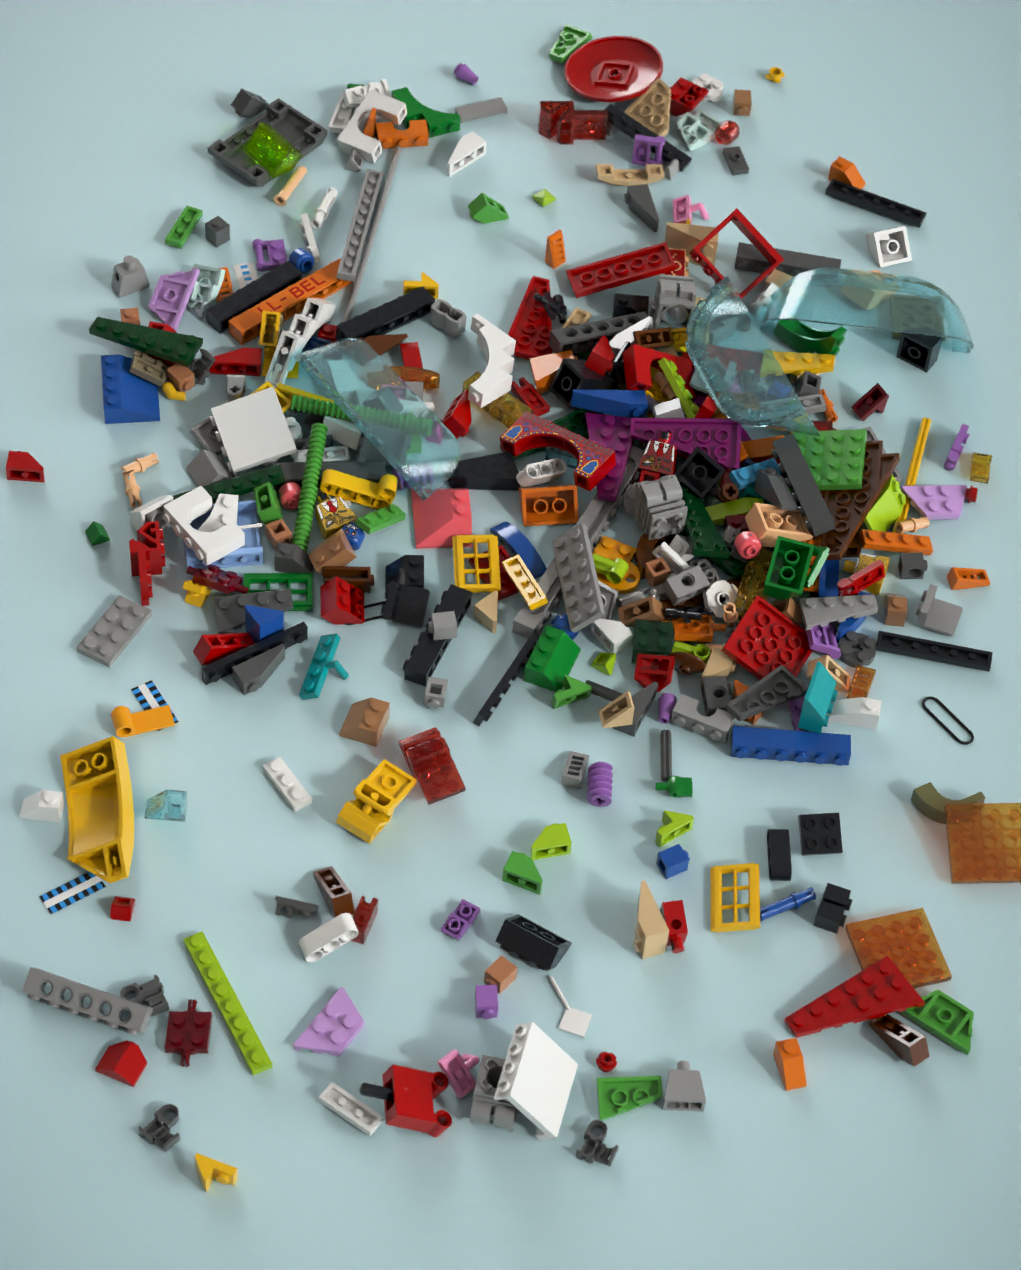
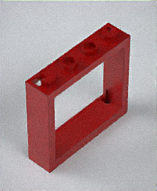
[689,208,784,300]

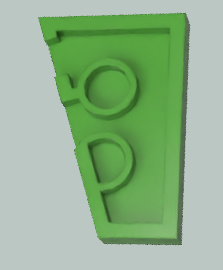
[549,24,592,64]
[596,1076,663,1121]

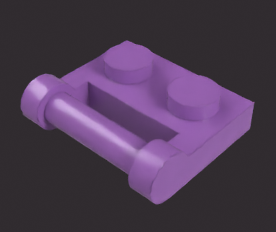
[632,134,665,166]
[252,239,287,271]
[806,623,841,659]

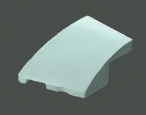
[676,109,726,151]
[187,264,226,318]

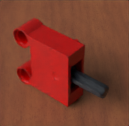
[359,1065,452,1137]

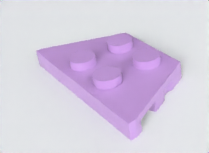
[148,268,200,331]
[900,485,967,520]
[293,987,364,1056]

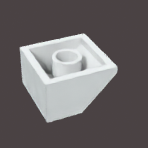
[866,226,912,267]
[130,495,173,531]

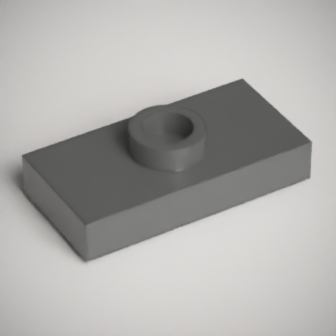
[723,146,749,175]

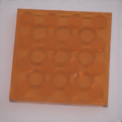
[944,803,1021,884]
[845,908,952,988]

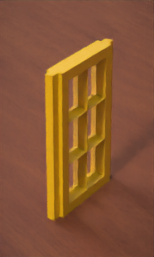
[452,535,501,593]
[710,863,760,933]

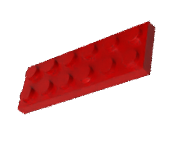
[566,242,676,298]

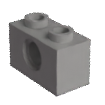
[663,565,710,606]

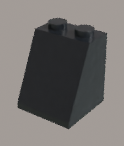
[548,358,615,409]

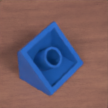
[245,605,284,643]

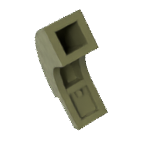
[911,782,986,825]

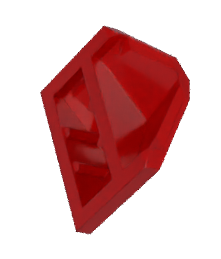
[634,654,675,692]
[95,1040,147,1087]

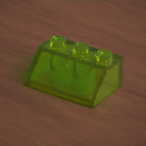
[242,122,303,178]

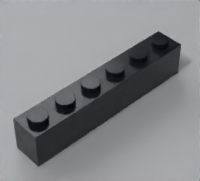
[206,261,302,334]
[336,287,436,351]
[403,584,472,687]

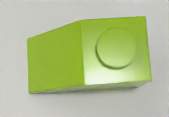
[530,823,572,860]

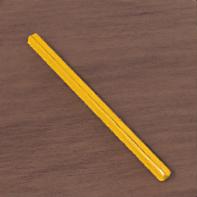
[892,417,931,534]

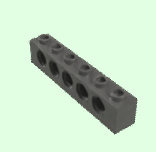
[548,311,655,354]

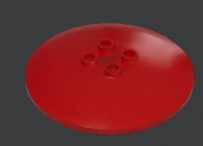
[565,36,663,102]

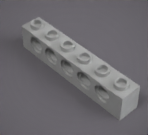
[22,967,153,1035]

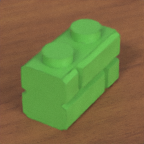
[253,482,284,525]

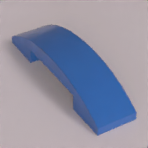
[490,521,547,579]

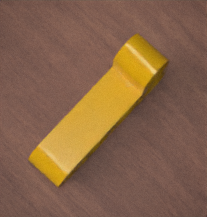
[320,469,398,510]

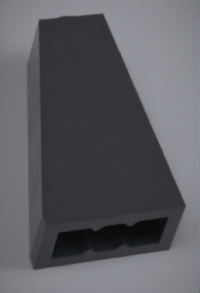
[444,451,520,491]

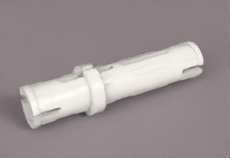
[310,188,338,229]

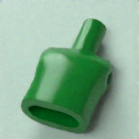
[655,776,693,798]

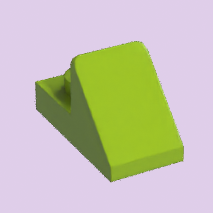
[655,810,694,847]

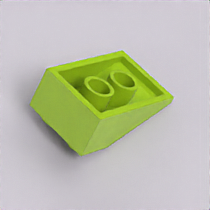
[864,474,906,532]

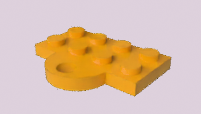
[592,535,640,594]

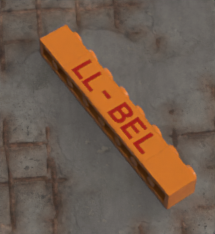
[228,258,353,345]

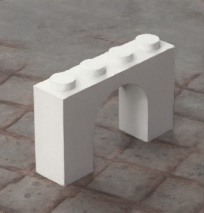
[337,89,407,163]
[163,486,245,565]

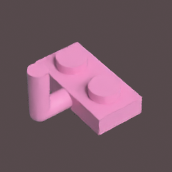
[673,195,709,224]
[438,1049,479,1098]

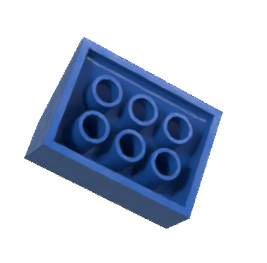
[101,355,160,424]

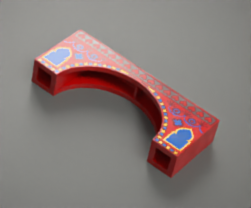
[500,411,616,492]

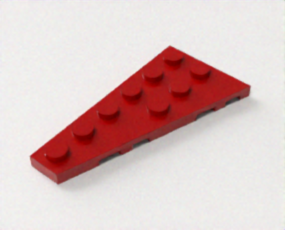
[508,276,553,360]
[784,955,925,1038]

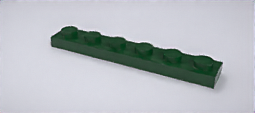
[173,464,286,504]

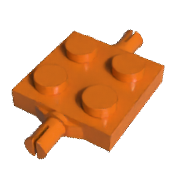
[660,615,726,643]

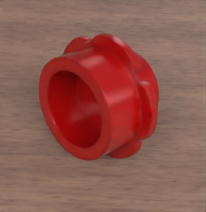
[965,486,978,503]
[596,1052,617,1072]

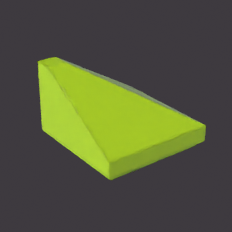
[532,189,556,207]
[591,652,616,676]

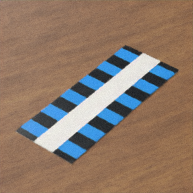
[131,680,179,731]
[39,872,106,914]

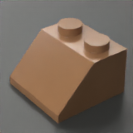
[309,529,357,576]
[339,697,390,747]

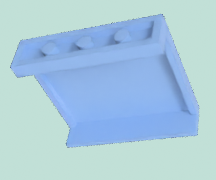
[184,500,263,569]

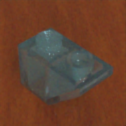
[144,790,188,822]

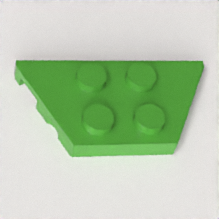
[900,990,974,1056]

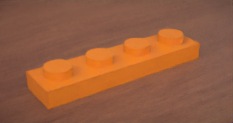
[859,529,933,556]

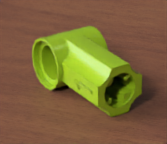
[593,554,629,584]
[671,641,710,664]

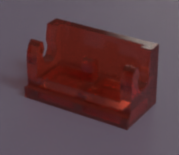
[351,896,378,945]

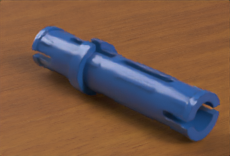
[760,887,817,921]

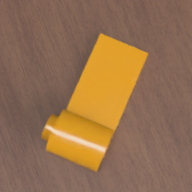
[111,705,175,738]

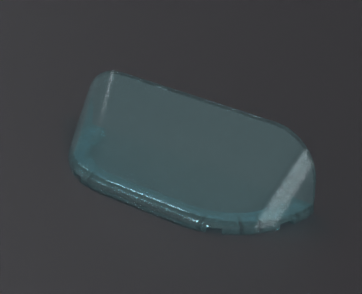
[760,268,974,353]
[685,277,820,436]
[294,338,460,501]

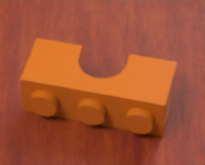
[375,120,429,149]

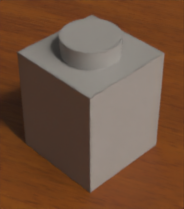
[428,611,457,640]

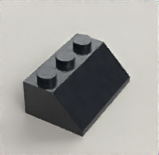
[496,914,572,971]

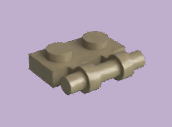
[129,350,168,387]

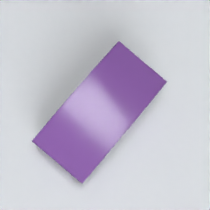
[441,899,481,941]

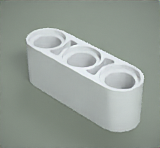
[516,458,567,487]
[299,913,358,962]

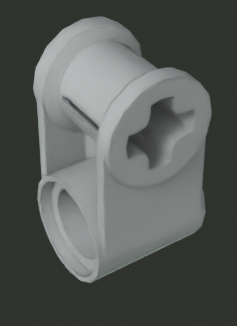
[227,374,246,402]

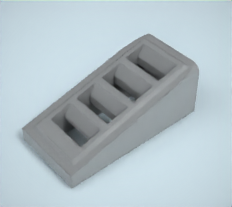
[561,751,589,789]

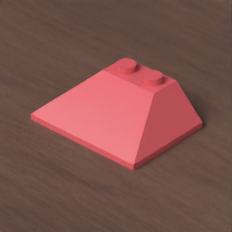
[411,487,472,549]

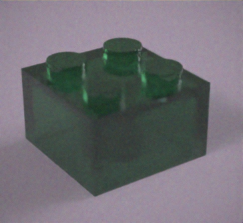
[631,619,674,664]

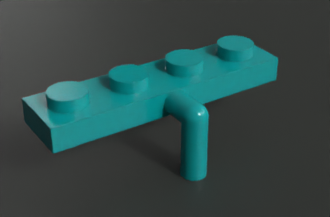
[299,633,349,700]

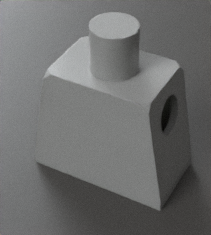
[111,256,150,298]
[663,1061,706,1112]

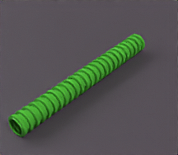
[291,394,432,436]
[292,423,328,553]

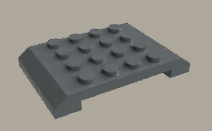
[207,98,327,187]

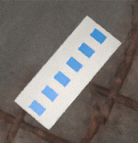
[233,262,258,289]

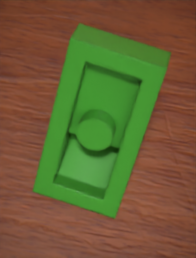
[551,675,592,709]

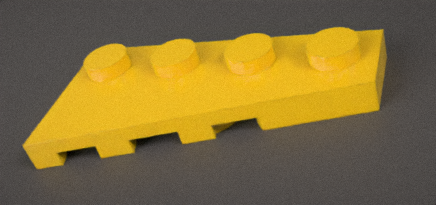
[760,351,835,379]

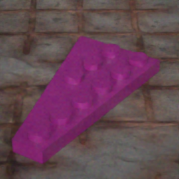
[585,412,634,502]
[630,418,742,470]

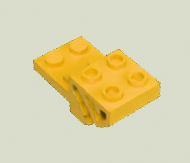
[336,759,417,844]

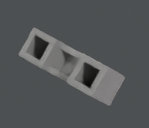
[671,694,735,744]

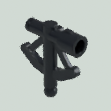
[534,291,567,324]
[665,603,714,623]

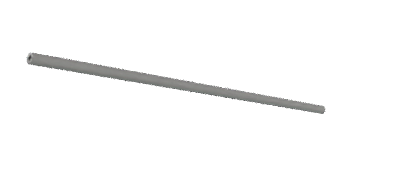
[336,146,402,342]

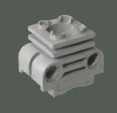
[653,274,697,329]
[632,474,688,540]
[470,1055,517,1131]

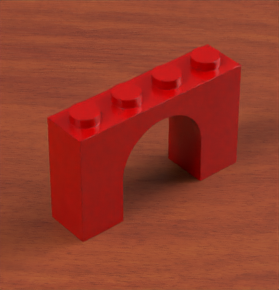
[623,344,696,400]

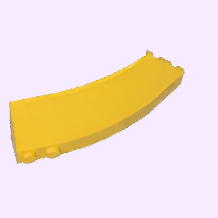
[60,736,134,883]

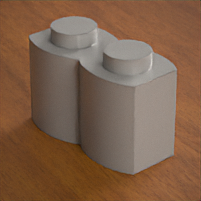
[430,299,466,338]

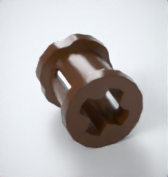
[717,483,739,502]

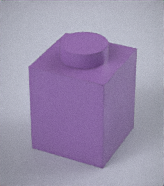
[475,985,498,1019]

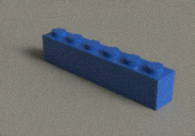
[731,726,851,766]

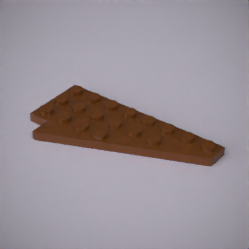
[821,440,900,560]

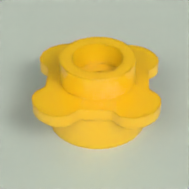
[766,67,785,83]

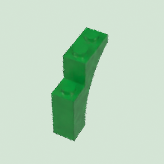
[391,87,461,138]
[773,313,847,356]

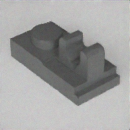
[275,896,319,918]

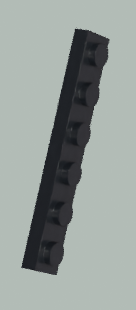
[600,103,692,172]
[825,179,927,228]
[201,622,308,685]
[876,631,993,672]
[473,633,539,726]

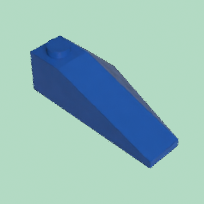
[571,389,648,418]

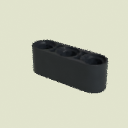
[767,829,792,881]

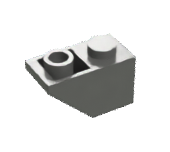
[793,371,821,416]

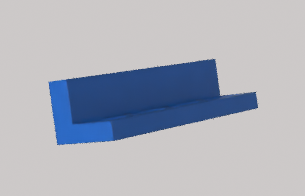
[819,560,840,597]

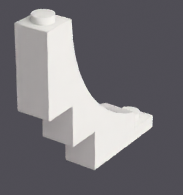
[264,297,336,387]
[468,313,516,408]

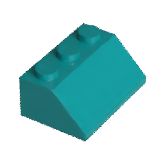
[798,662,838,734]

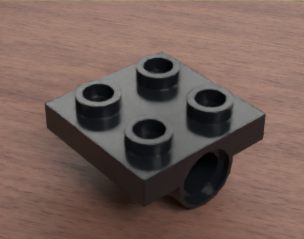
[798,812,843,856]

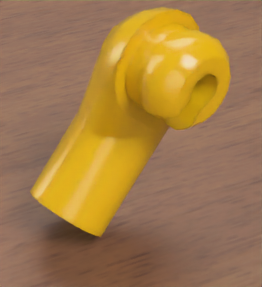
[162,382,186,401]

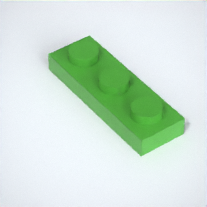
[165,205,203,249]
[355,504,406,535]

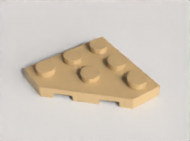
[624,78,671,137]

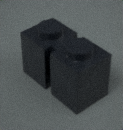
[813,883,853,934]

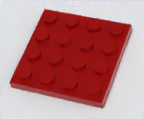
[721,595,813,680]

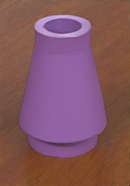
[454,63,479,85]
[658,693,677,724]

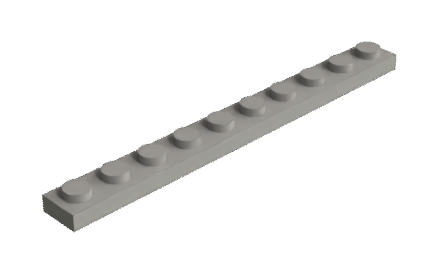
[336,169,384,282]

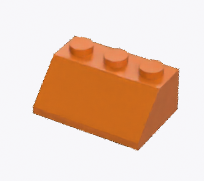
[519,484,579,527]

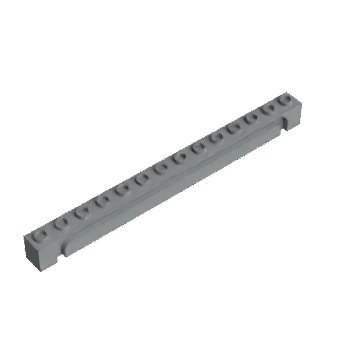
[512,446,645,639]

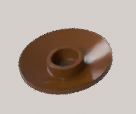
[669,652,706,675]

